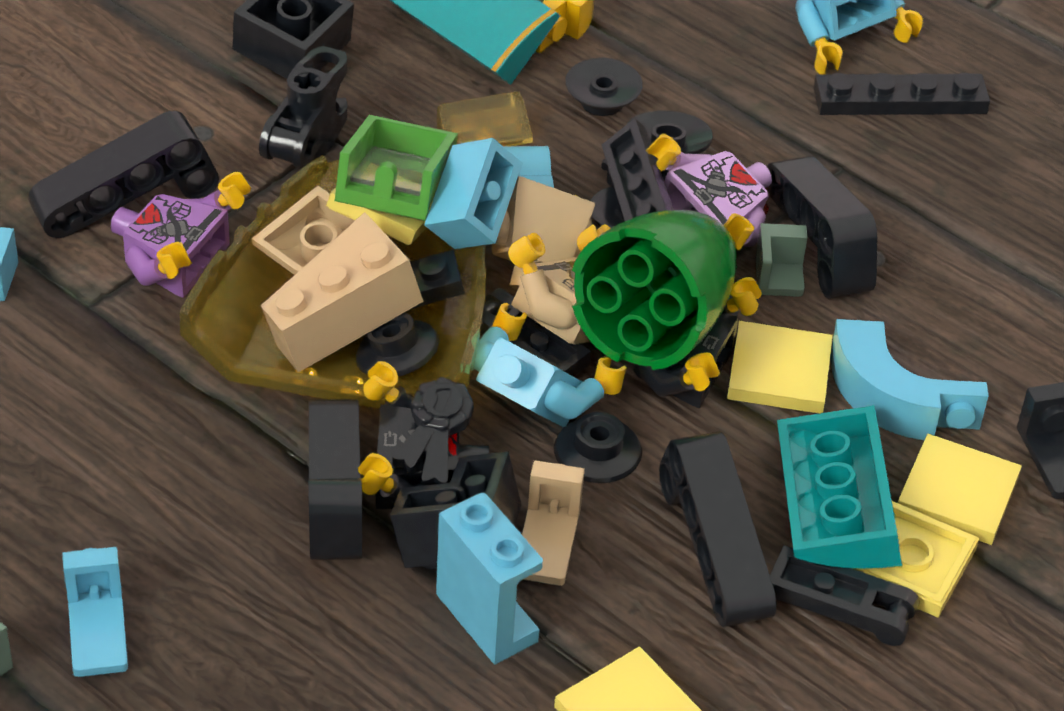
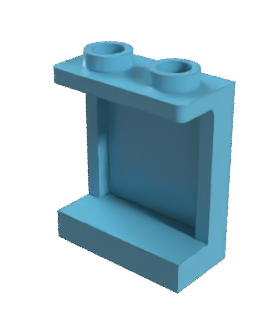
[436,493,543,665]

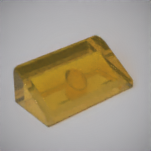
[437,91,533,146]

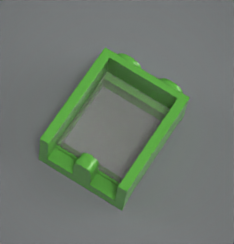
[334,115,458,221]

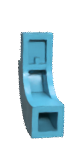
[830,319,989,440]

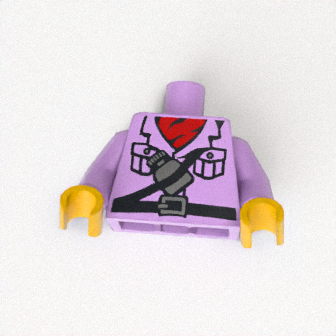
[646,134,772,250]

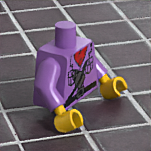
[111,172,251,298]

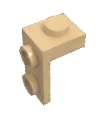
[522,460,585,585]

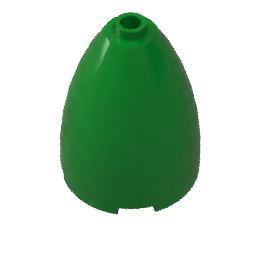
[572,210,736,370]

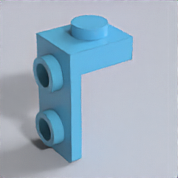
[63,547,128,677]

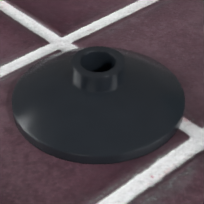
[626,111,713,159]

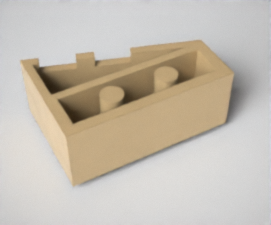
[261,212,424,372]

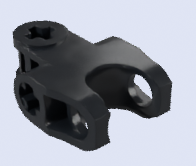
[259,46,347,170]

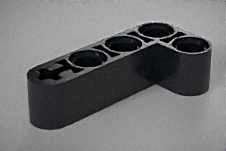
[28,111,219,238]
[767,156,878,299]
[309,399,362,560]
[659,431,776,627]

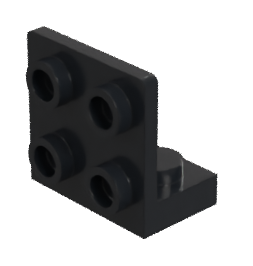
[1016,382,1064,499]

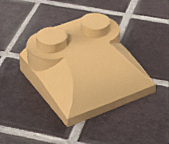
[252,186,355,275]

